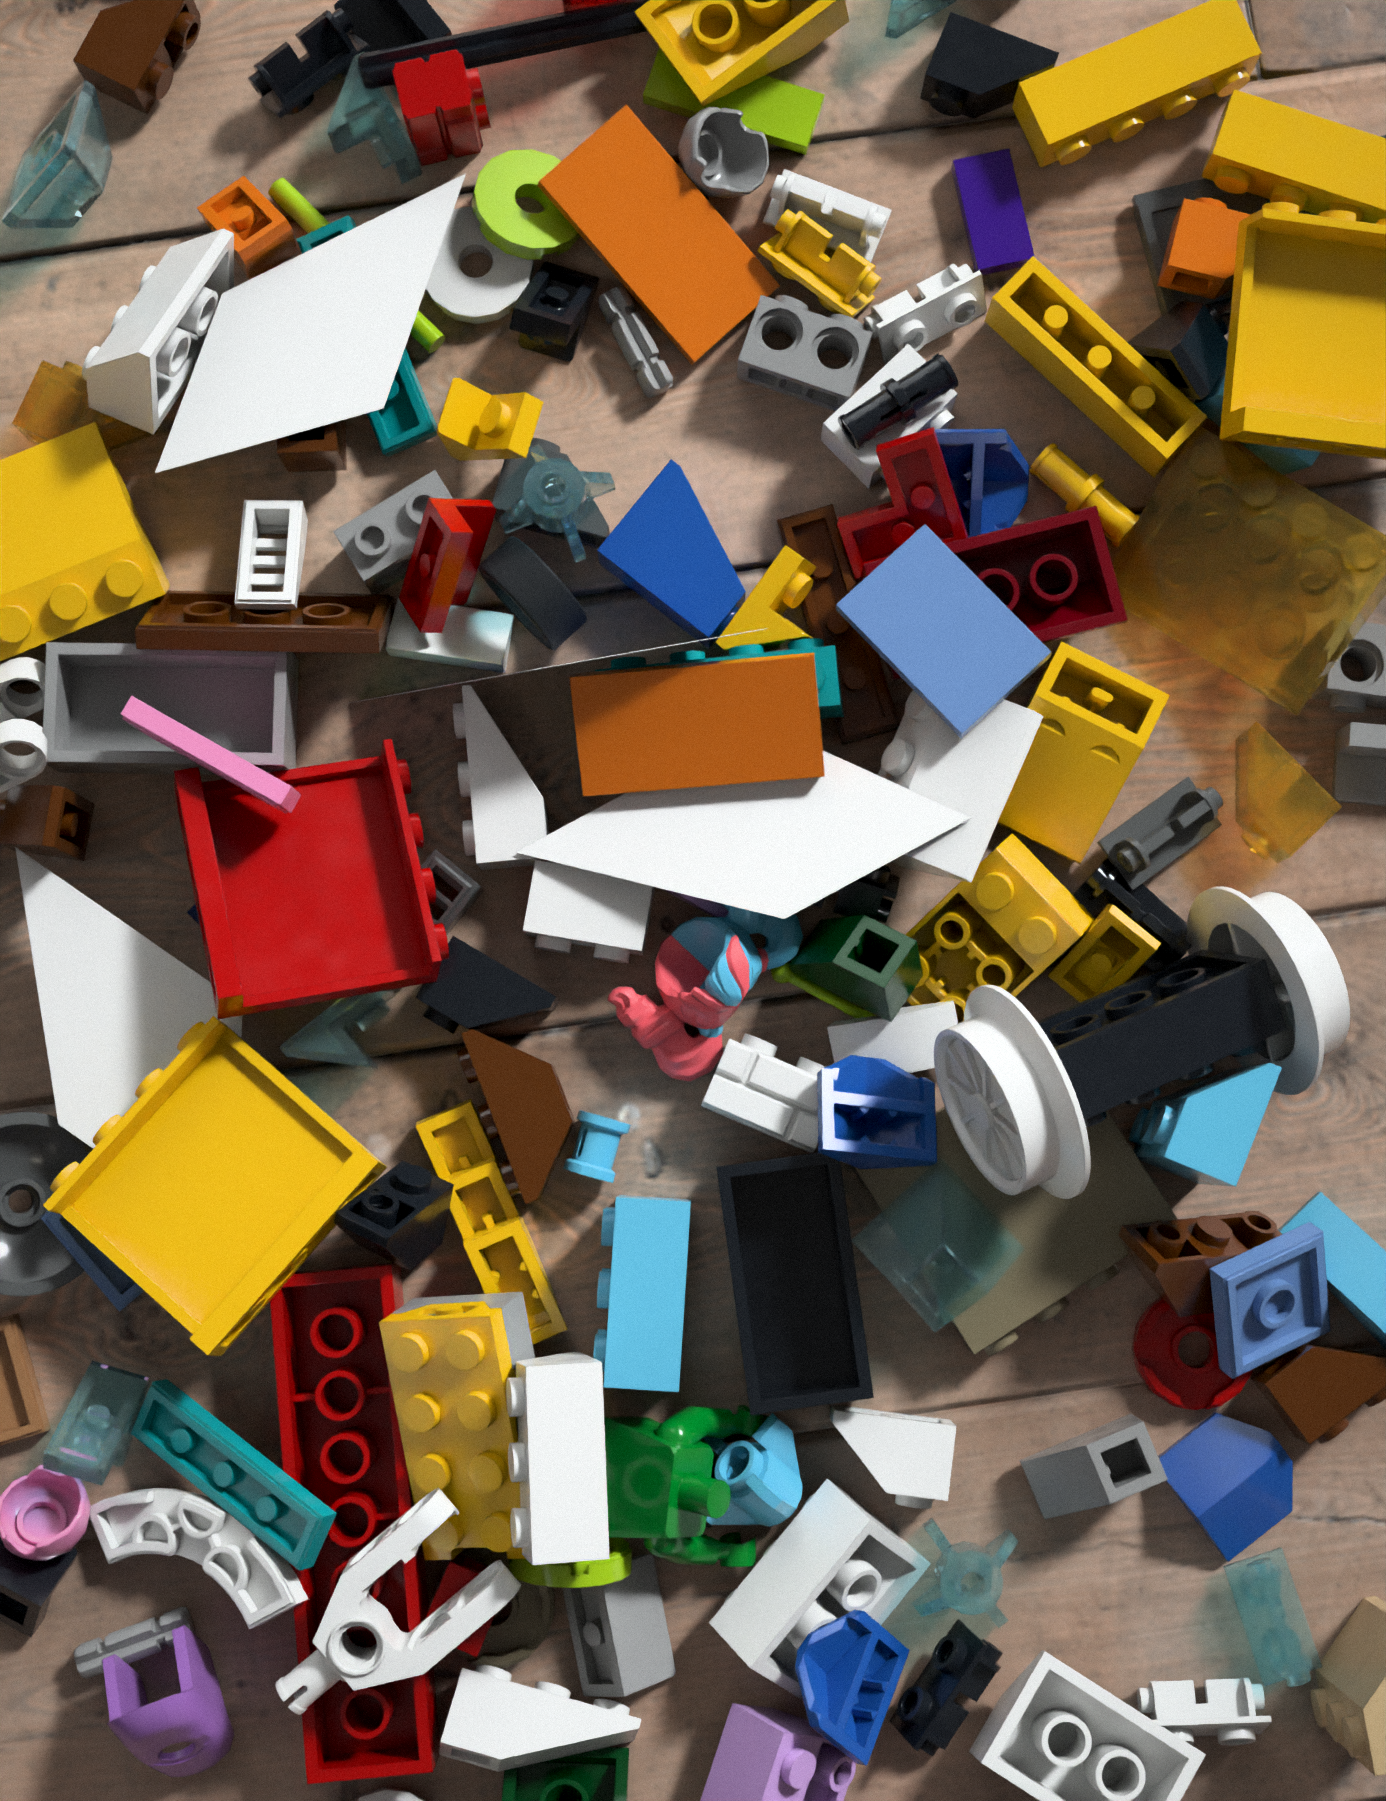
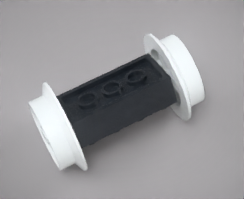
[934,886,1350,1199]

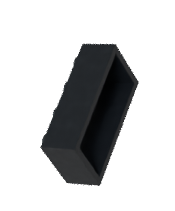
[716,1152,874,1415]

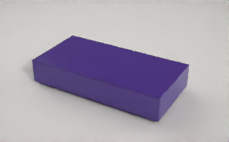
[951,148,1035,275]

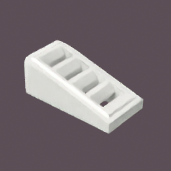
[235,500,308,610]

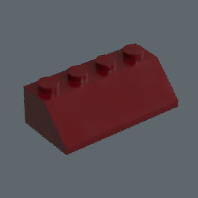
[859,506,1128,681]

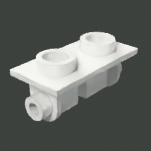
[763,169,892,263]
[863,264,987,364]
[1137,1678,1272,1746]

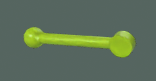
[771,962,876,1019]

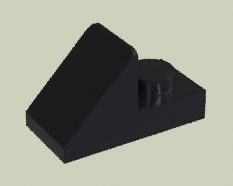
[510,261,599,362]

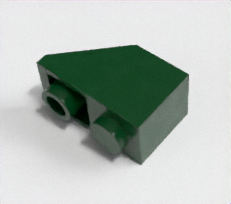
[789,915,923,1022]

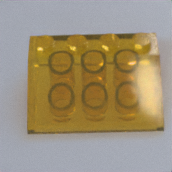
[1113,426,1386,716]

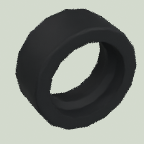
[478,536,587,650]

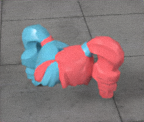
[608,903,803,1082]

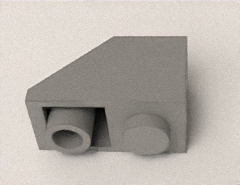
[1019,1413,1168,1519]

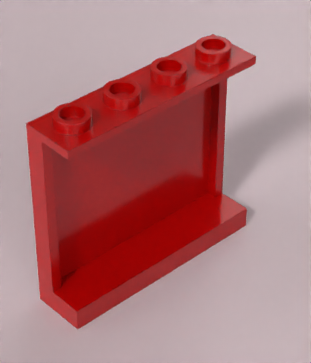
[174,739,449,1019]

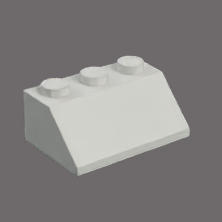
[82,229,234,435]
[878,690,1044,883]
[506,1352,610,1565]
[709,1479,931,1700]
[969,1650,1206,1801]

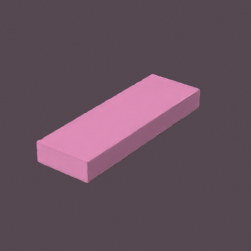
[121,696,301,814]

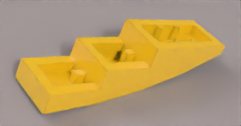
[415,1098,568,1345]

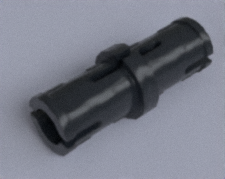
[838,353,959,450]

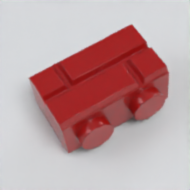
[392,49,491,166]

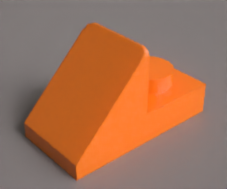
[197,176,297,280]

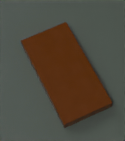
[135,590,394,653]

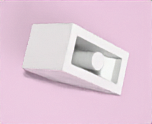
[829,1404,956,1509]

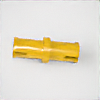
[1029,442,1142,548]

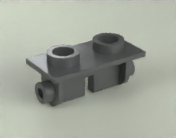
[1097,776,1223,891]

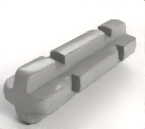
[599,286,673,398]
[74,1607,195,1679]

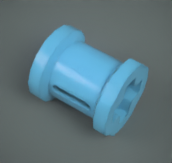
[563,1110,631,1183]

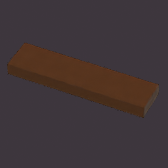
[776,504,899,746]

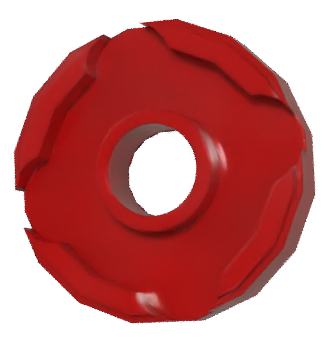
[1132,1297,1253,1410]

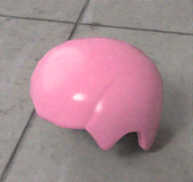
[0,1465,91,1561]

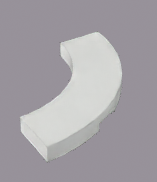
[89,1488,308,1629]

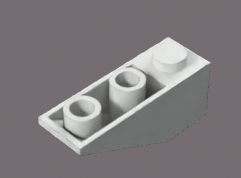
[453,685,551,870]
[439,1665,641,1772]

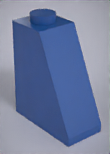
[597,459,746,649]

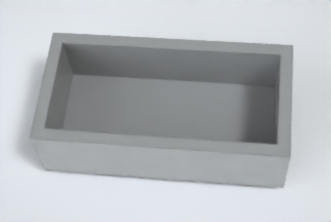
[43,642,299,775]

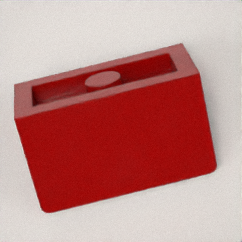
[399,498,496,633]

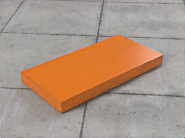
[537,104,780,365]
[569,652,825,796]

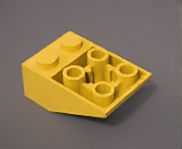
[997,641,1170,864]
[905,833,1095,1023]

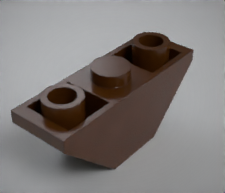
[457,1029,575,1204]
[1118,1211,1282,1317]

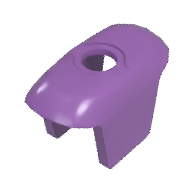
[102,1625,234,1778]

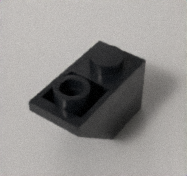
[334,1160,454,1271]

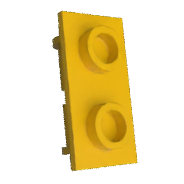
[757,209,882,318]

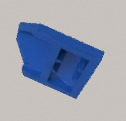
[925,429,1030,538]
[817,1055,937,1169]
[1158,1412,1293,1562]
[795,1610,910,1766]

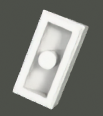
[385,597,514,673]

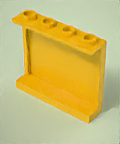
[1219,202,1386,460]
[43,1016,387,1356]

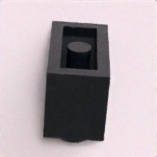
[920,12,1059,119]
[1127,301,1228,400]
[415,936,560,1034]

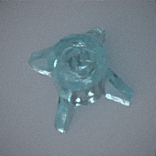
[499,444,615,563]
[912,1518,1018,1628]

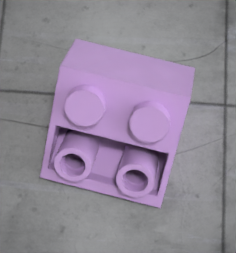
[700,1703,856,1801]

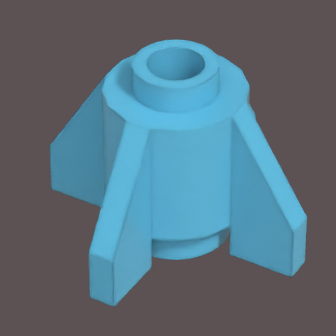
[702,1413,803,1527]

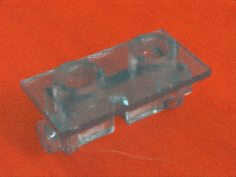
[1223,1547,1322,1687]

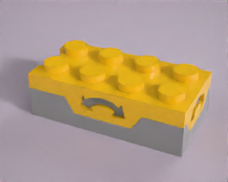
[379,1292,535,1560]

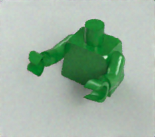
[604,1405,769,1567]

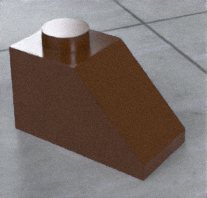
[0,785,94,861]

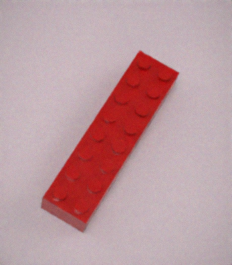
[270,1262,440,1784]

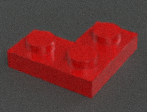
[837,427,968,579]

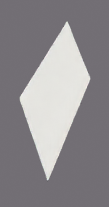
[155,174,466,474]
[349,628,767,703]
[515,751,971,919]
[15,847,242,1149]

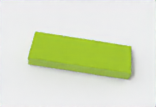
[643,48,825,155]

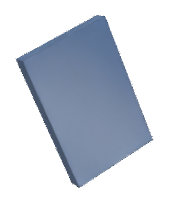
[836,524,1052,739]

